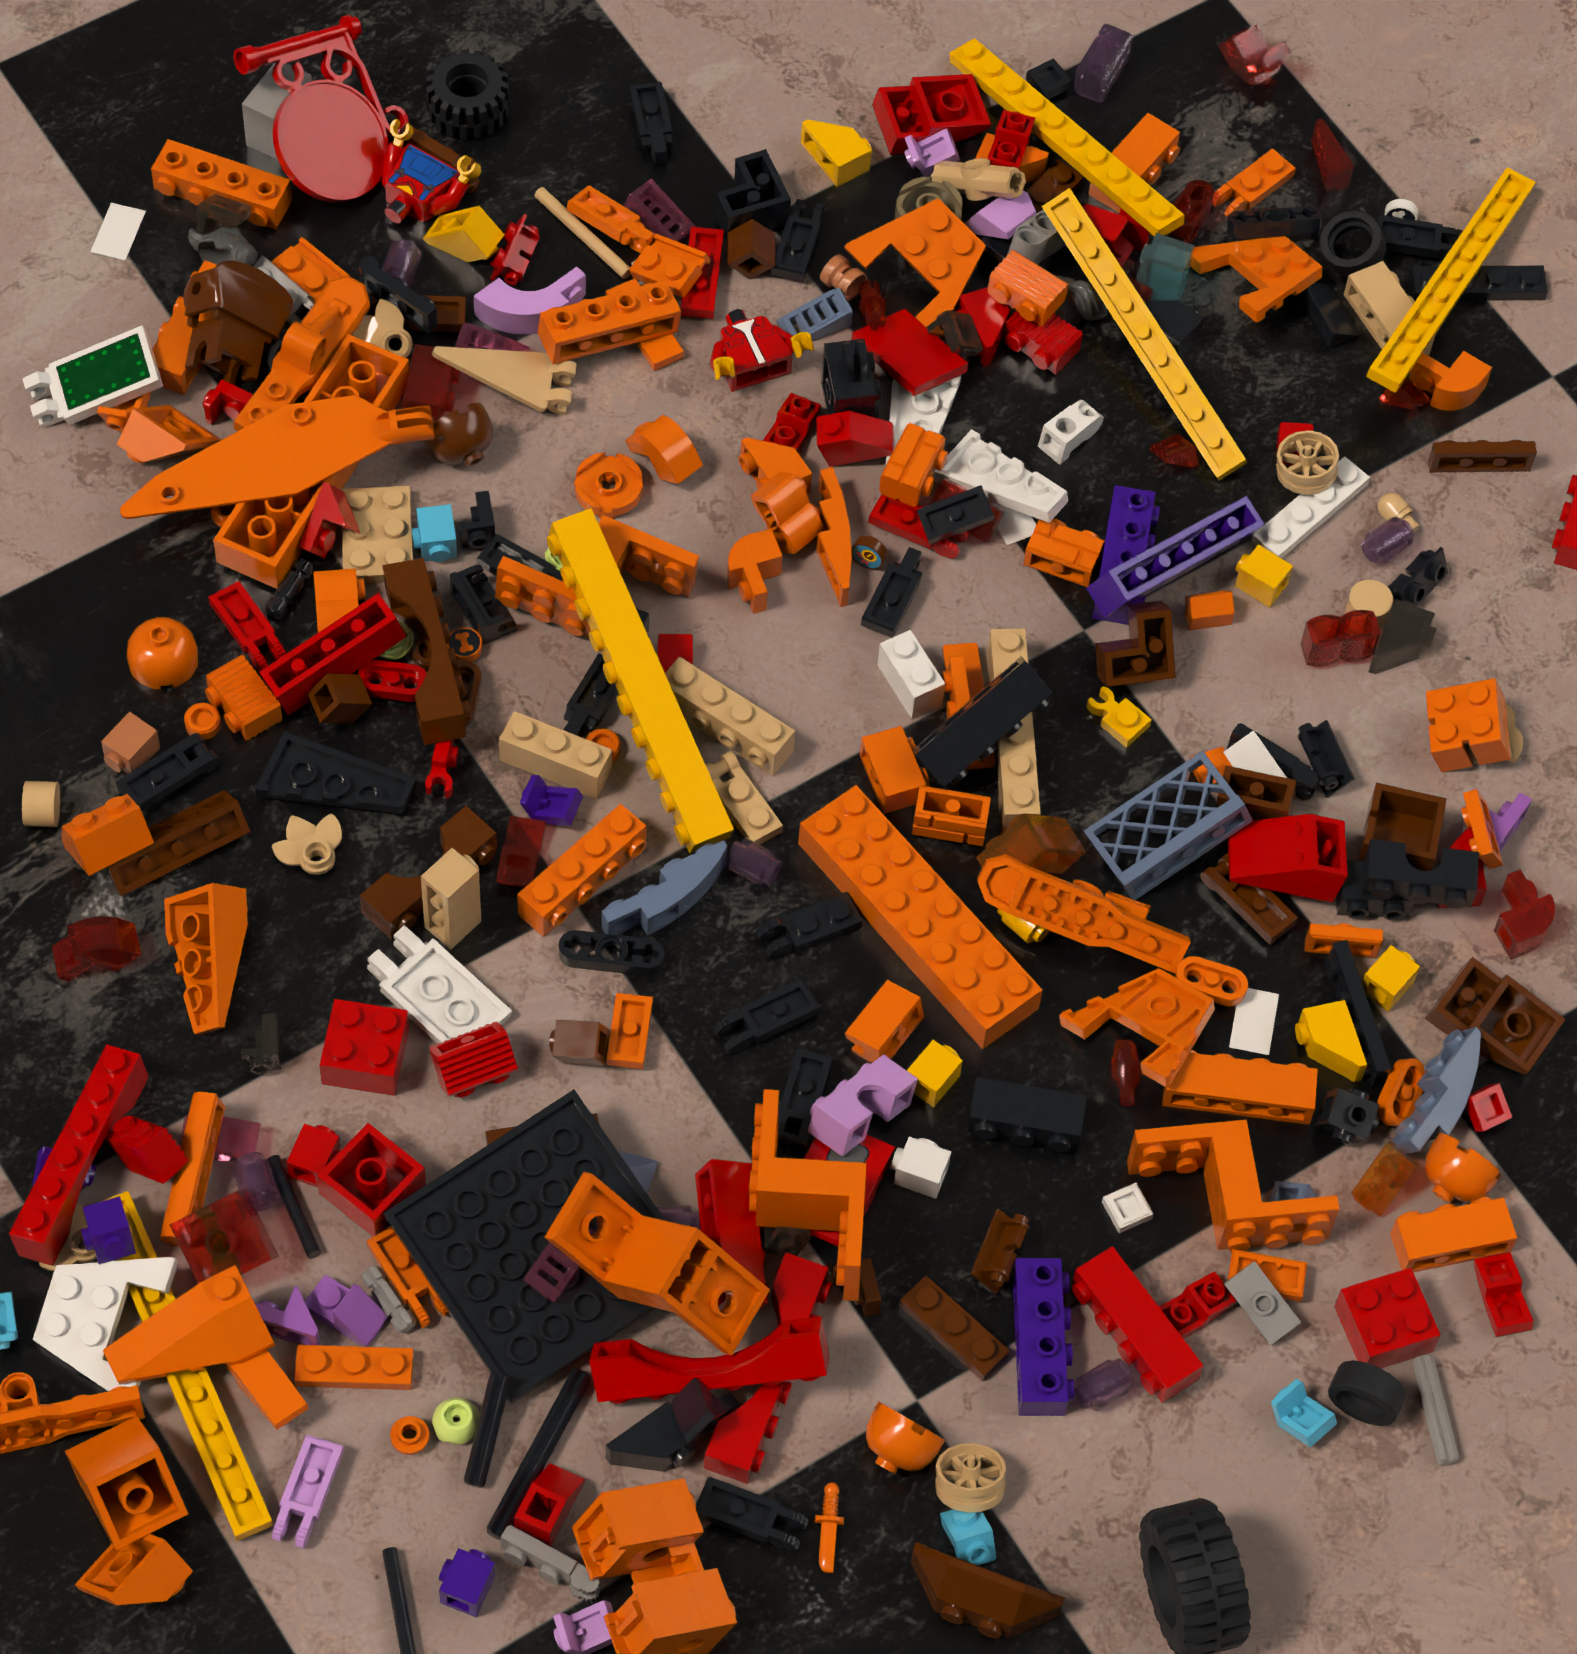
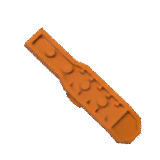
[233,276,370,431]
[977,854,1191,974]
[0,1372,145,1454]

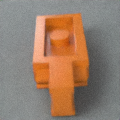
[566,185,655,253]

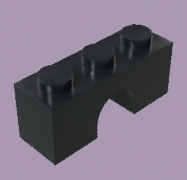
[1362,839,1479,908]

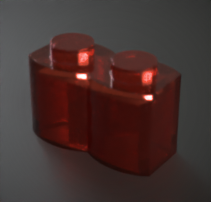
[1300,610,1381,667]

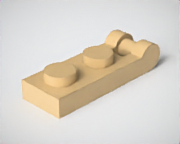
[705,751,783,849]

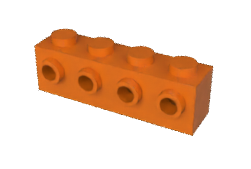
[151,139,292,230]
[537,280,681,365]
[517,803,646,937]

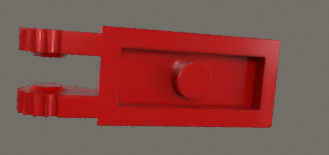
[868,494,969,559]
[208,581,286,672]

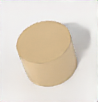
[1345,580,1393,633]
[22,781,60,827]

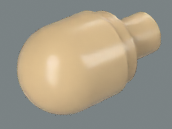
[1377,492,1420,535]

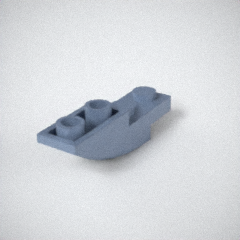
[602,840,727,936]
[1389,1027,1481,1156]

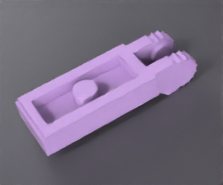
[272,1435,344,1549]

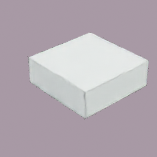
[1102,1183,1153,1233]

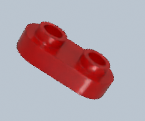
[358,660,427,702]

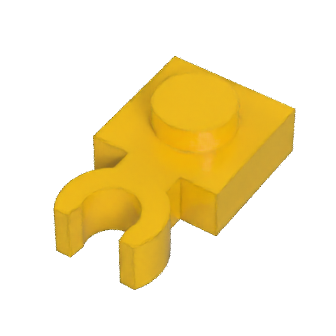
[1087,686,1152,748]

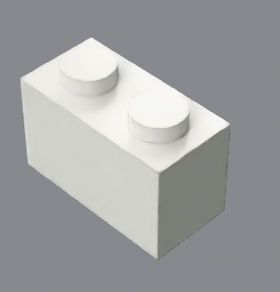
[877,630,945,719]

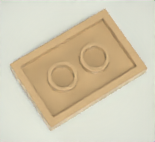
[340,486,413,583]

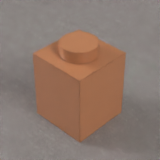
[101,712,160,775]

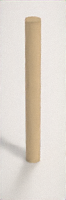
[534,187,631,279]

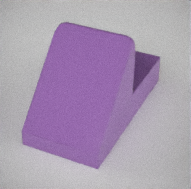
[1482,792,1532,864]
[305,1274,389,1347]
[255,1286,320,1345]

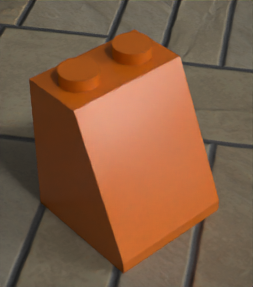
[65,1416,188,1550]

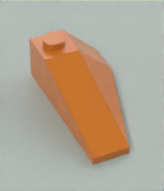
[164,883,248,1035]
[103,1265,275,1385]

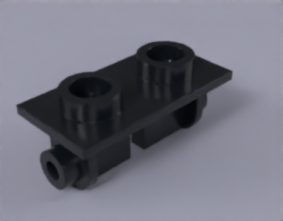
[1387,547,1449,616]
[1298,720,1355,798]

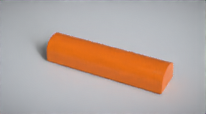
[159,1092,226,1249]

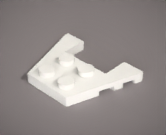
[32,1257,179,1391]

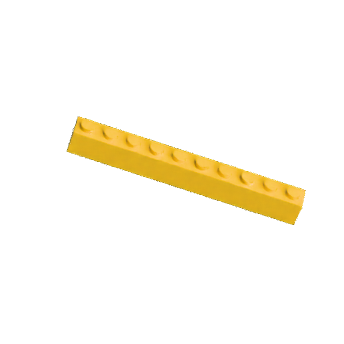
[546,508,734,854]

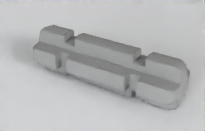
[362,1265,417,1333]

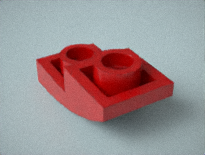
[987,110,1035,171]
[763,393,822,452]
[1159,1271,1237,1339]

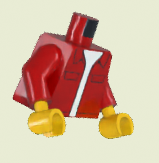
[709,309,815,392]

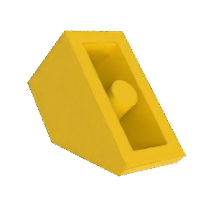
[801,119,872,187]
[423,206,505,262]
[1295,1000,1367,1082]

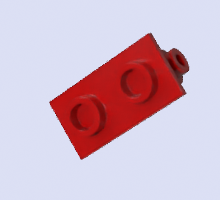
[490,214,540,285]

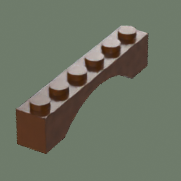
[382,558,471,745]

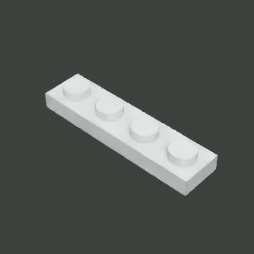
[1251,457,1370,558]

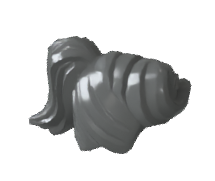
[188,225,258,265]
[1054,275,1109,326]

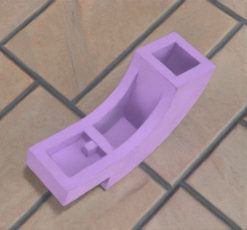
[474,267,586,334]

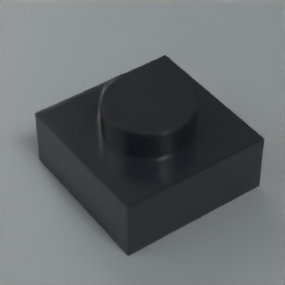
[1026,58,1072,99]

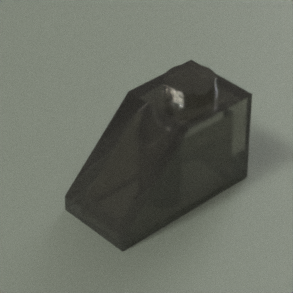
[1368,599,1437,674]

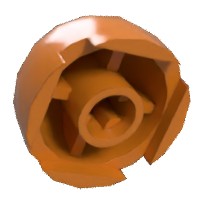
[127,617,198,689]
[1425,1133,1501,1204]
[866,1401,945,1474]

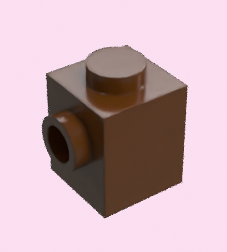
[727,219,775,280]
[307,673,372,724]
[549,1020,610,1066]

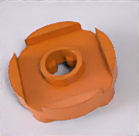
[574,452,643,519]

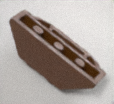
[911,1542,1065,1639]

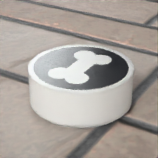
[1384,199,1418,220]

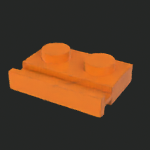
[629,233,711,298]
[271,237,349,303]

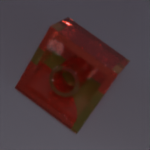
[169,1189,279,1284]

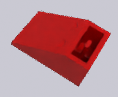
[1228,814,1348,903]

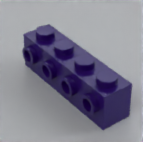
[1092,485,1160,625]
[1012,1258,1074,1416]

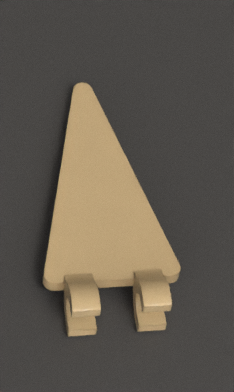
[432,346,577,415]

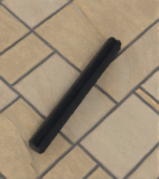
[487,1368,590,1540]

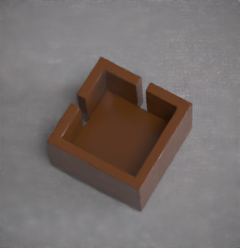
[1358,782,1447,871]

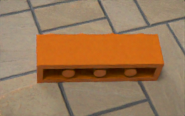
[152,260,217,395]
[1162,1050,1318,1125]

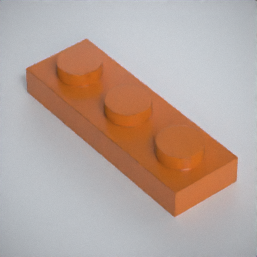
[294,1345,414,1390]

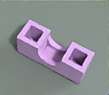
[808,1054,918,1156]

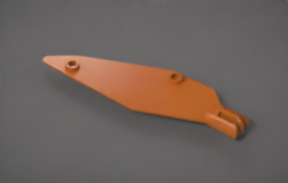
[120,395,435,519]

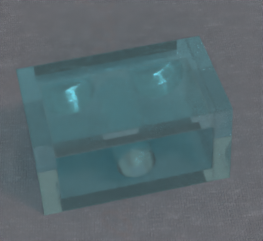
[1135,233,1194,301]

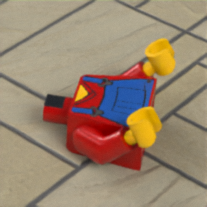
[382,119,481,223]

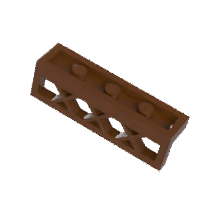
[105,790,251,896]

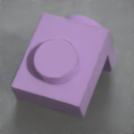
[904,128,960,177]
[553,1600,614,1654]

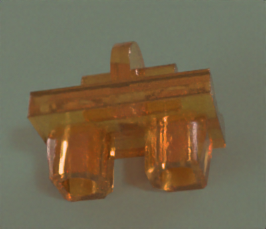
[1351,1140,1420,1217]

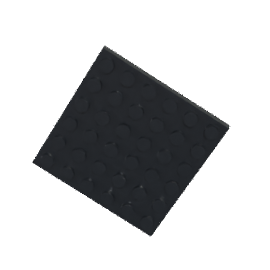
[383,1089,666,1404]

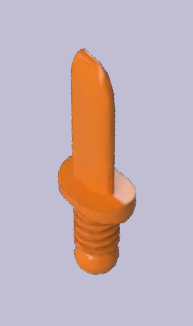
[815,1482,844,1573]

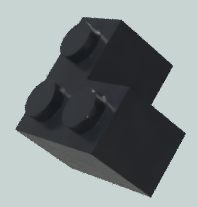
[715,149,791,242]

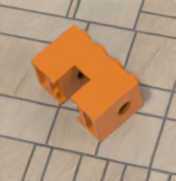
[572,1478,737,1654]

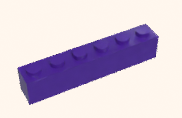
[1086,496,1265,618]

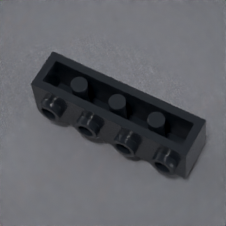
[913,656,1053,787]

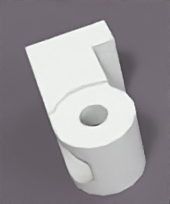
[1038,400,1104,465]

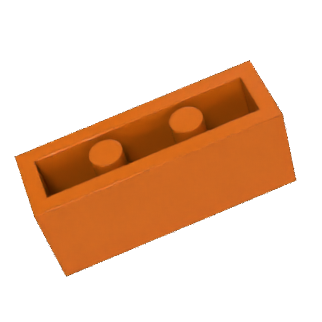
[1089,113,1180,213]
[1390,1197,1517,1272]

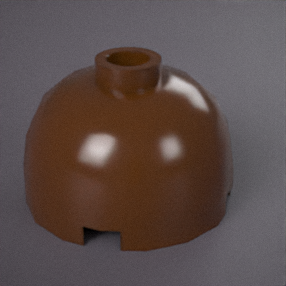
[424,402,493,467]

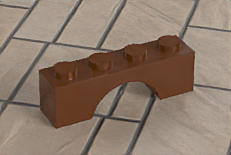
[360,806,497,940]

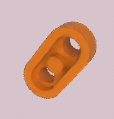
[1175,956,1248,1006]
[1377,1058,1425,1126]

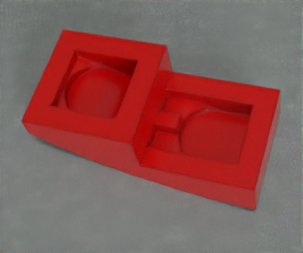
[1474,1252,1534,1337]

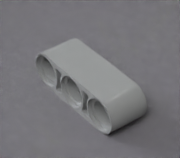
[1007,210,1066,265]

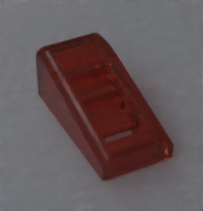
[1311,118,1353,194]

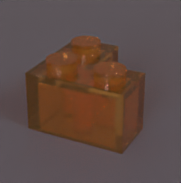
[976,813,1086,874]

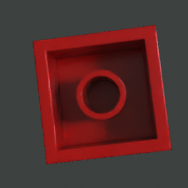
[319,999,409,1096]
[317,1123,426,1237]
[1334,1267,1441,1368]

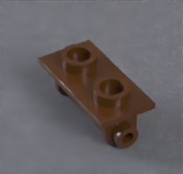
[971,1209,1030,1294]

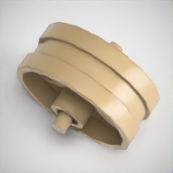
[1276,430,1339,495]
[935,1443,1006,1513]

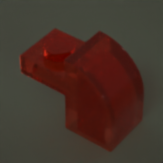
[1218,24,1291,85]
[1493,869,1555,960]
[52,916,141,982]

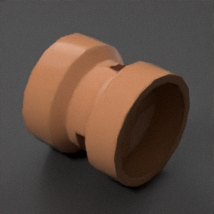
[820,254,867,301]

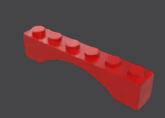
[9,1044,149,1266]
[704,1252,832,1484]
[589,1316,830,1404]

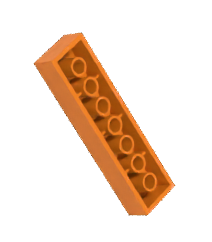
[213,334,410,589]
[798,785,1042,1050]

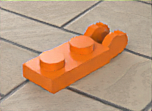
[1210,148,1296,217]
[366,1227,449,1328]

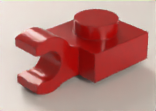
[425,740,459,798]

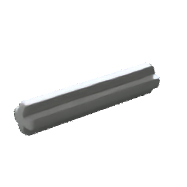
[1413,1355,1459,1466]

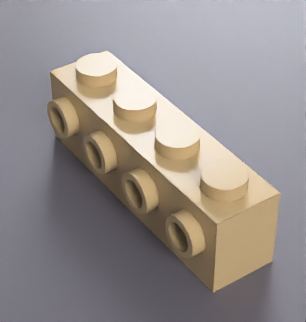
[665,657,795,776]

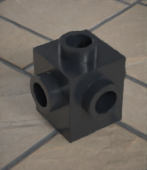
[1315,1088,1379,1145]

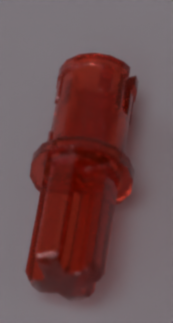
[859,280,886,331]

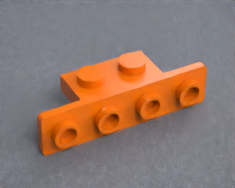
[942,643,996,770]

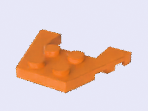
[844,198,986,338]
[1183,236,1322,322]
[1059,968,1215,1088]

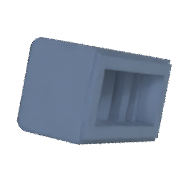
[777,288,853,341]

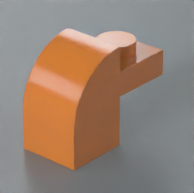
[1408,351,1492,411]
[625,415,703,484]
[727,528,783,614]

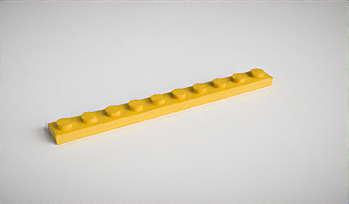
[949,38,1184,240]
[1366,167,1536,393]
[1041,188,1248,481]
[101,1191,273,1542]

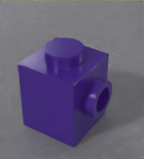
[81,1196,136,1264]
[439,1548,495,1618]

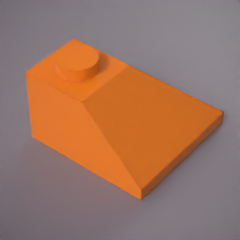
[117,405,221,463]
[75,1534,193,1605]

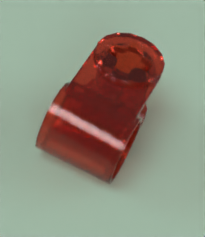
[1171,180,1214,245]

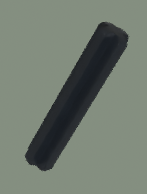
[464,1372,511,1488]

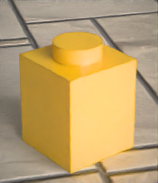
[1235,544,1293,607]
[1362,945,1420,1012]
[907,1040,963,1108]

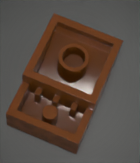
[1425,957,1565,1075]

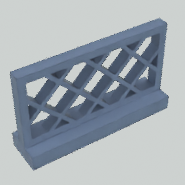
[1084,751,1253,900]

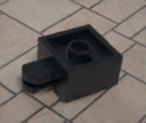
[821,339,881,419]

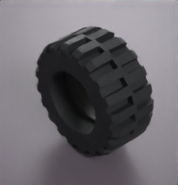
[1139,1498,1251,1654]

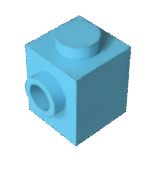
[411,504,457,562]

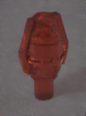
[1111,1039,1141,1106]

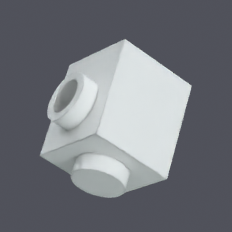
[890,1137,951,1199]

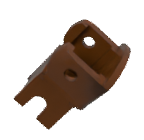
[183,260,294,385]

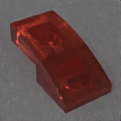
[496,815,546,887]

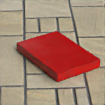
[851,309,968,396]

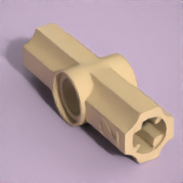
[931,158,1026,201]

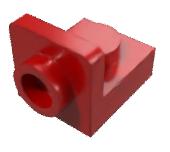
[203,380,253,425]

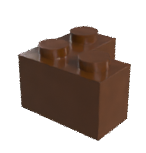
[1095,601,1176,687]

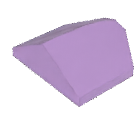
[964,191,1037,239]

